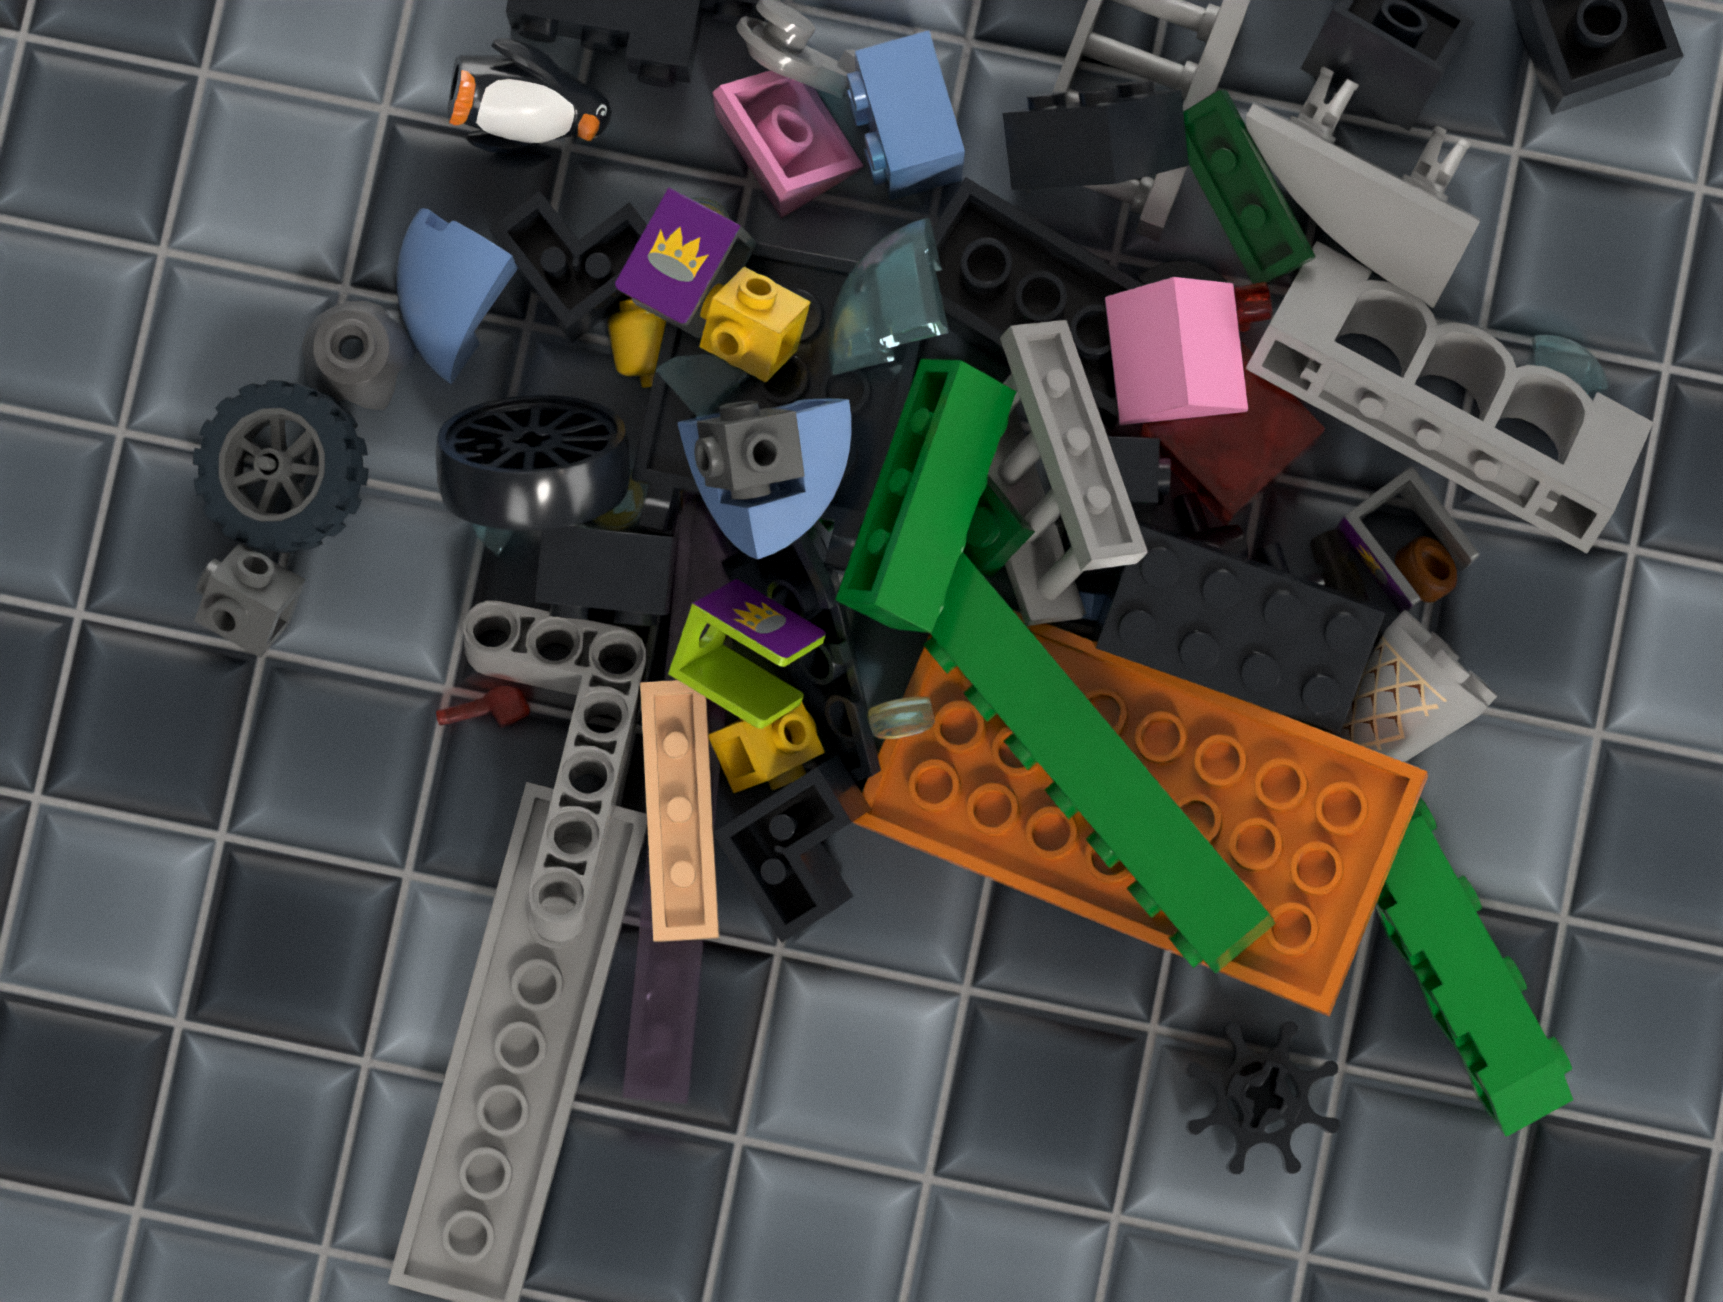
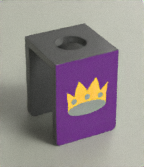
[615,187,757,339]
[1335,466,1480,613]

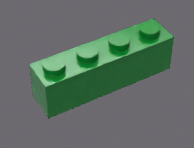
[835,359,1017,633]

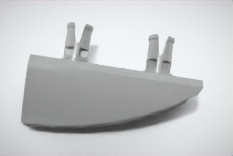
[1246,66,1480,308]

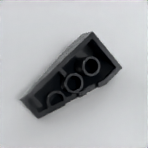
[720,525,881,782]

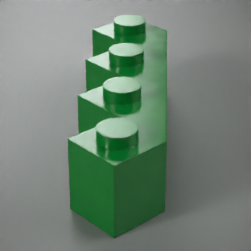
[1375,797,1573,1137]

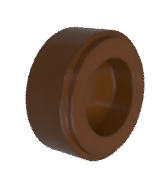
[1395,536,1457,603]

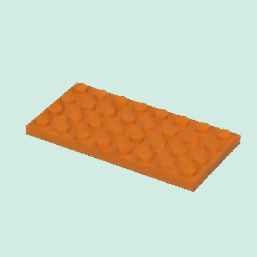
[853,611,1428,1017]

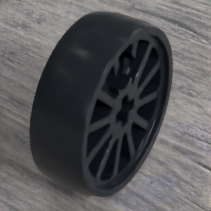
[435,395,631,531]

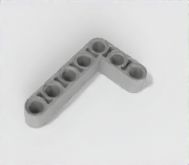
[463,600,646,942]

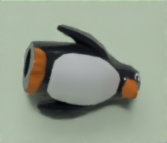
[448,38,612,154]

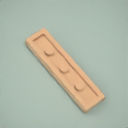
[640,680,719,942]

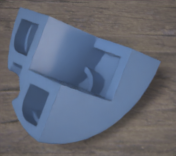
[396,208,517,385]
[678,398,851,559]

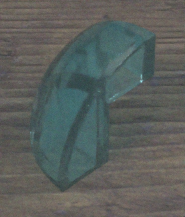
[828,218,949,375]

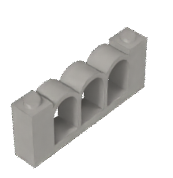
[1246,241,1654,554]

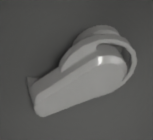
[736,0,855,98]

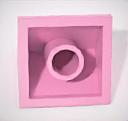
[712,70,864,218]
[1105,277,1248,425]

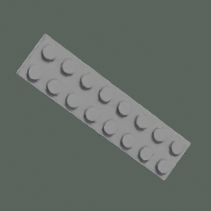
[388,782,648,1302]

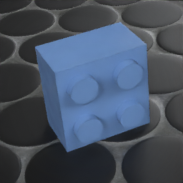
[846,30,965,201]

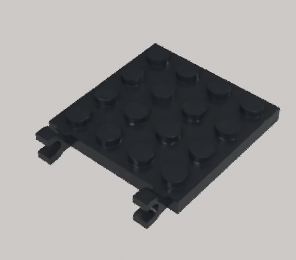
[631,243,938,572]

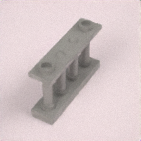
[1019,0,1250,242]
[988,320,1148,626]

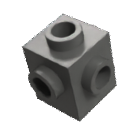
[694,401,805,499]
[194,543,306,658]

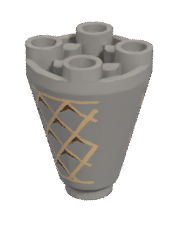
[1328,610,1497,762]

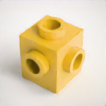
[699,267,811,382]
[709,702,825,793]

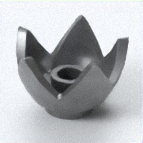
[302,301,416,410]

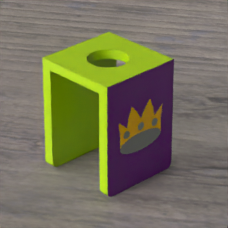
[668,578,826,729]

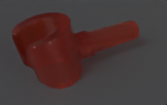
[1234,282,1273,332]
[436,686,531,728]

